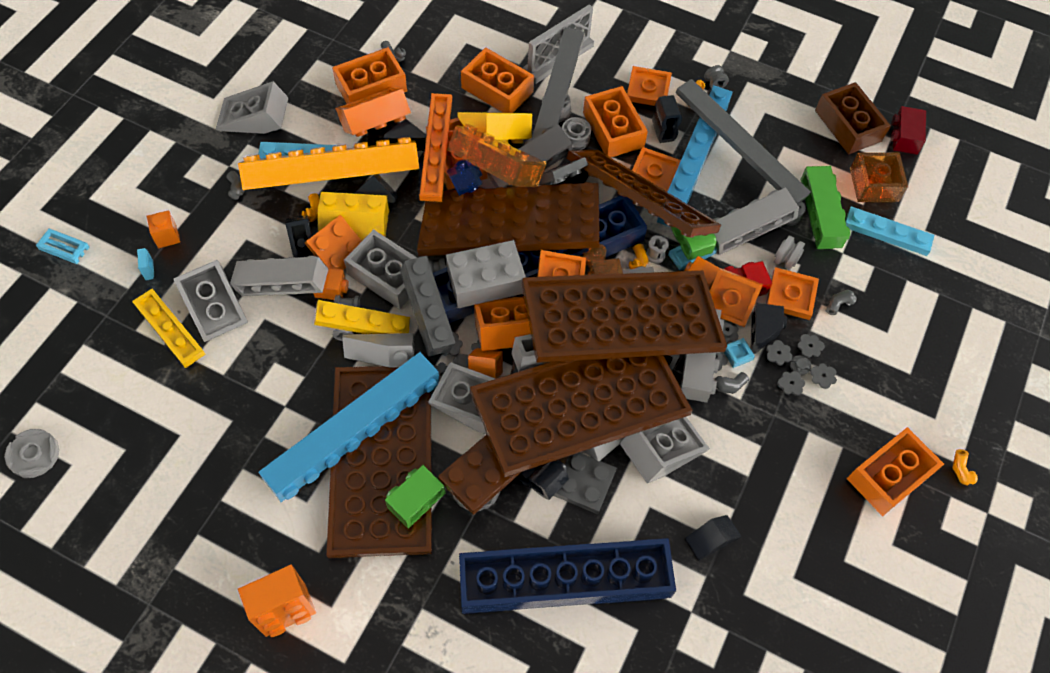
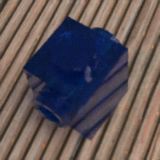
[446,159,483,196]

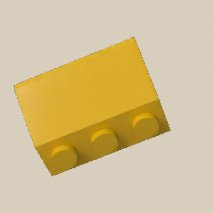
[458,112,532,144]
[318,192,389,241]

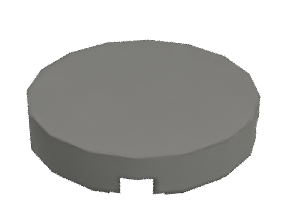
[4,429,59,478]

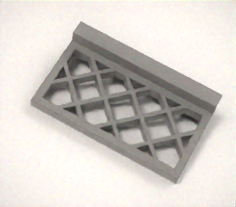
[523,5,594,84]

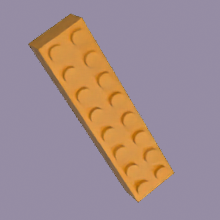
[238,137,419,190]

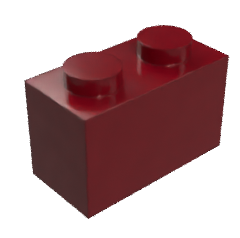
[891,106,926,155]

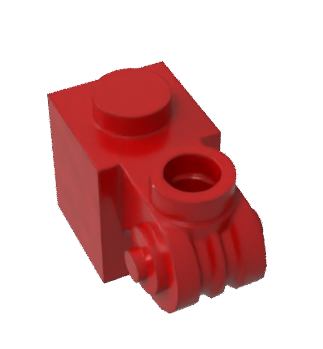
[724,261,773,297]

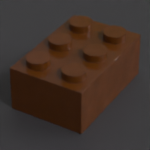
[815,82,891,155]

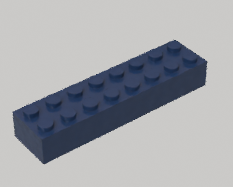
[459,538,676,614]

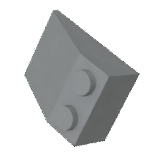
[216,81,288,134]
[173,260,248,342]
[428,362,495,435]
[620,417,710,484]

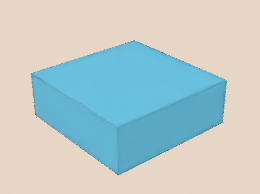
[137,248,154,280]
[724,338,755,368]

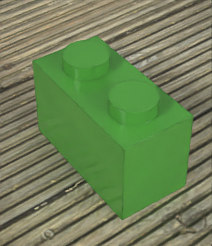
[385,465,445,529]

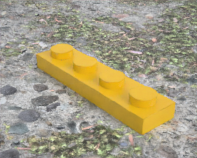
[132,289,206,368]
[314,300,410,334]

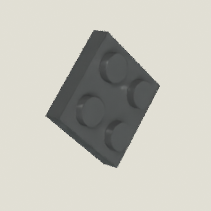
[529,157,588,186]
[554,453,617,514]

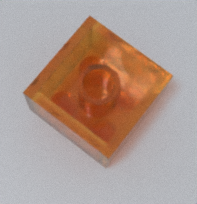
[850,152,908,202]

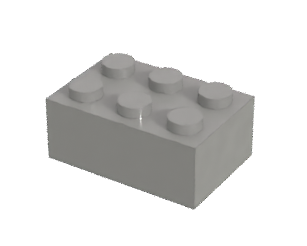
[344,229,417,309]
[446,240,526,308]

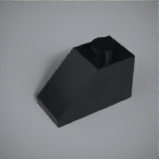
[285,215,315,258]
[750,303,787,354]

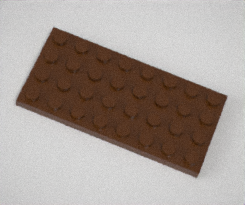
[417,182,600,256]
[522,270,727,363]
[470,355,692,477]
[327,366,432,558]

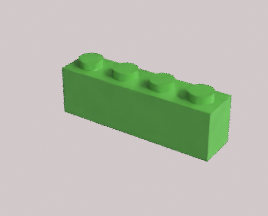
[800,166,850,249]

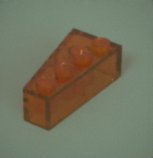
[447,124,547,187]

